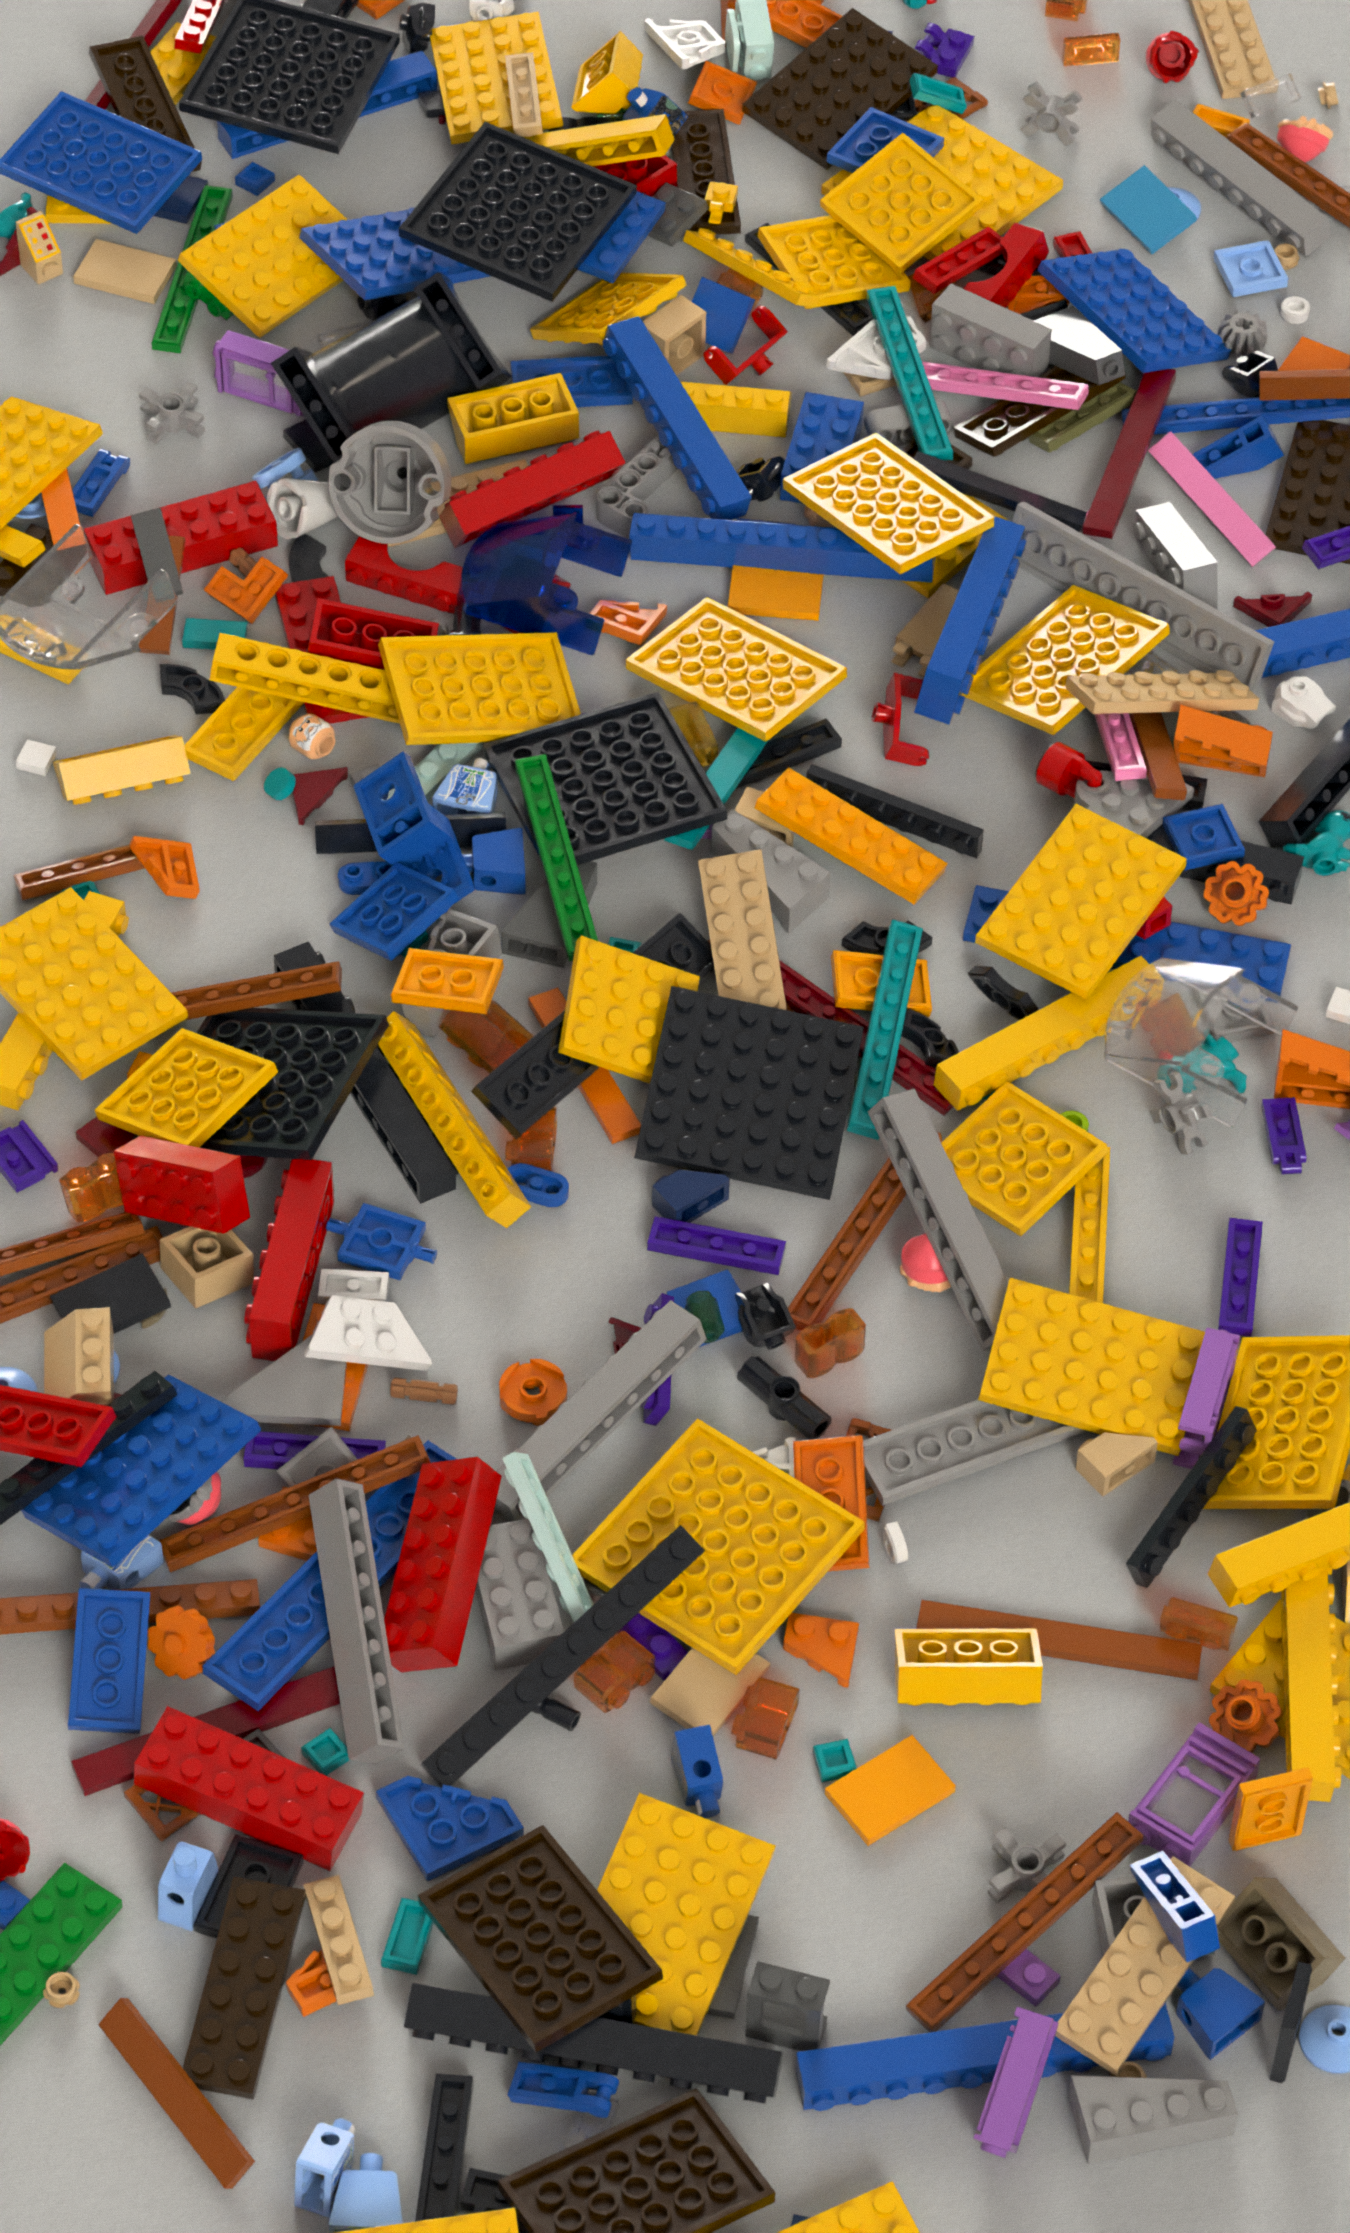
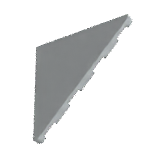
[220,1334,347,1426]

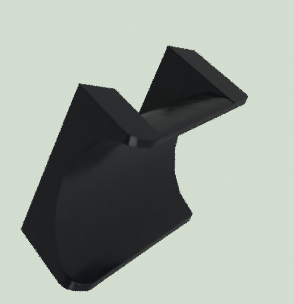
[271,272,511,463]

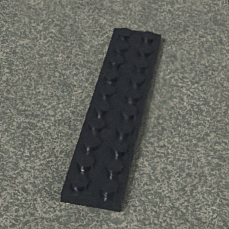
[471,913,714,1140]

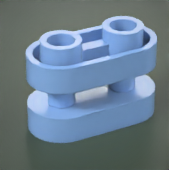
[252,448,318,501]

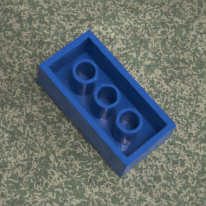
[780,392,864,504]

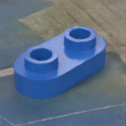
[338,861,392,895]
[508,1163,569,1207]

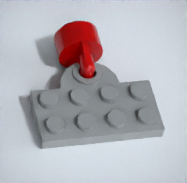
[1035,742,1194,838]

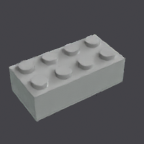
[930,284,1052,377]
[475,1519,564,1670]

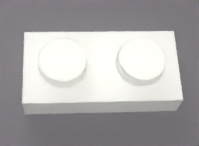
[318,1269,389,1304]

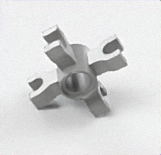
[1020,81,1083,146]
[139,381,205,444]
[1149,1072,1212,1155]
[988,1827,1066,1904]

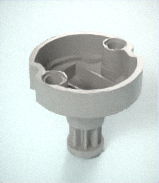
[328,421,451,544]

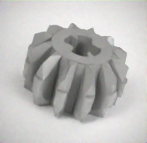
[1218,310,1268,358]

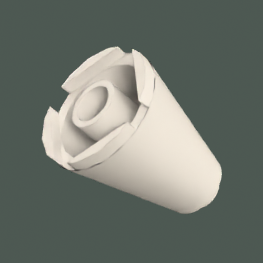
[267,478,346,539]

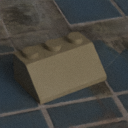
[1217,1877,1346,2011]

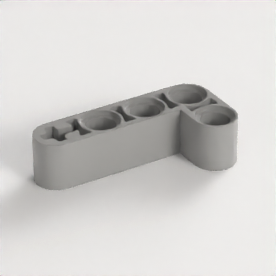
[597,436,677,538]

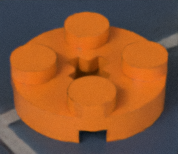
[499,1359,567,1426]

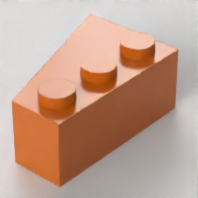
[1173,705,1273,777]
[1274,1029,1350,1109]

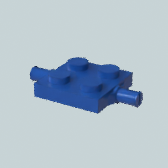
[326,1203,437,1281]

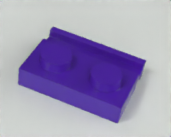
[0,1120,58,1193]

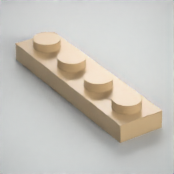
[505,52,543,137]
[303,1875,374,2005]

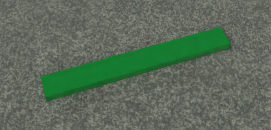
[152,185,233,354]
[515,754,598,962]

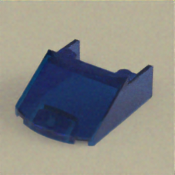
[459,513,632,655]

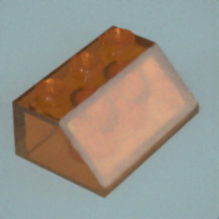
[439,1000,534,1073]

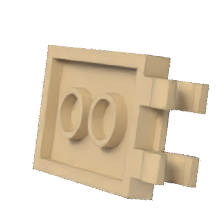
[892,583,959,678]

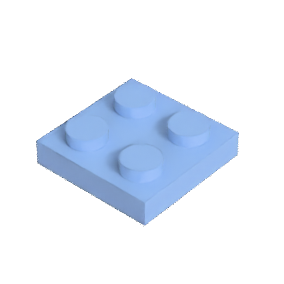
[1213,240,1288,297]

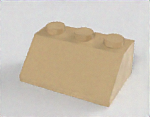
[44,1307,114,1406]

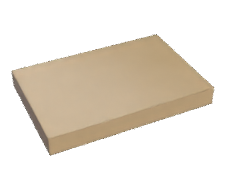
[73,239,177,304]
[650,1648,771,1736]

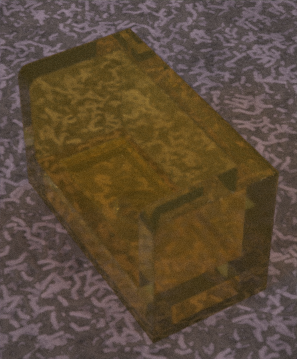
[668,701,718,767]

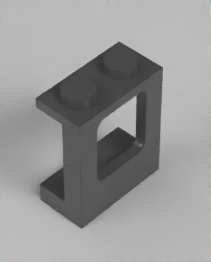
[745,1961,830,2051]

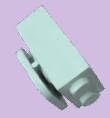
[725,0,774,80]

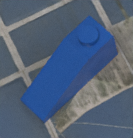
[1192,416,1285,479]
[1130,1851,1220,1963]

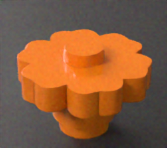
[1203,861,1269,927]
[148,1606,215,1680]
[1209,1679,1283,1753]

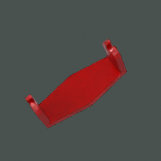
[703,305,788,385]
[871,672,929,766]

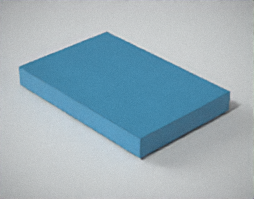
[1100,165,1197,254]

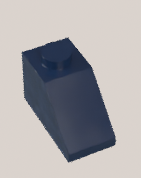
[652,1170,730,1223]

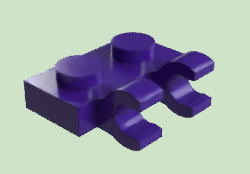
[915,23,975,78]

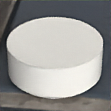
[1280,296,1310,324]

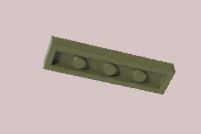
[1029,382,1137,453]

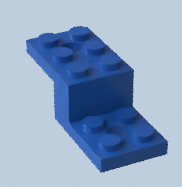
[353,751,476,905]

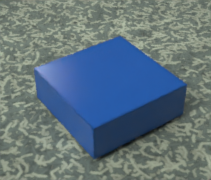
[235,162,275,196]

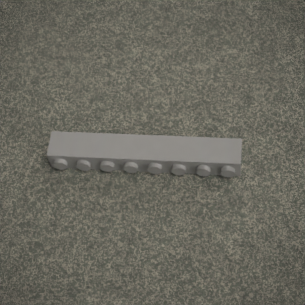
[1150,99,1331,257]
[868,1089,1009,1351]
[494,1300,707,1522]
[309,1479,404,1764]

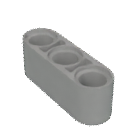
[863,399,954,446]

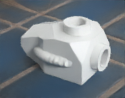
[470,0,514,22]
[1271,677,1336,729]

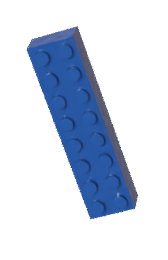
[914,515,1027,725]

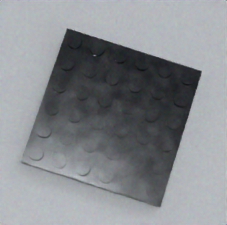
[179,0,400,155]
[399,122,637,302]
[483,691,727,865]
[634,986,864,1200]
[132,1008,389,1160]

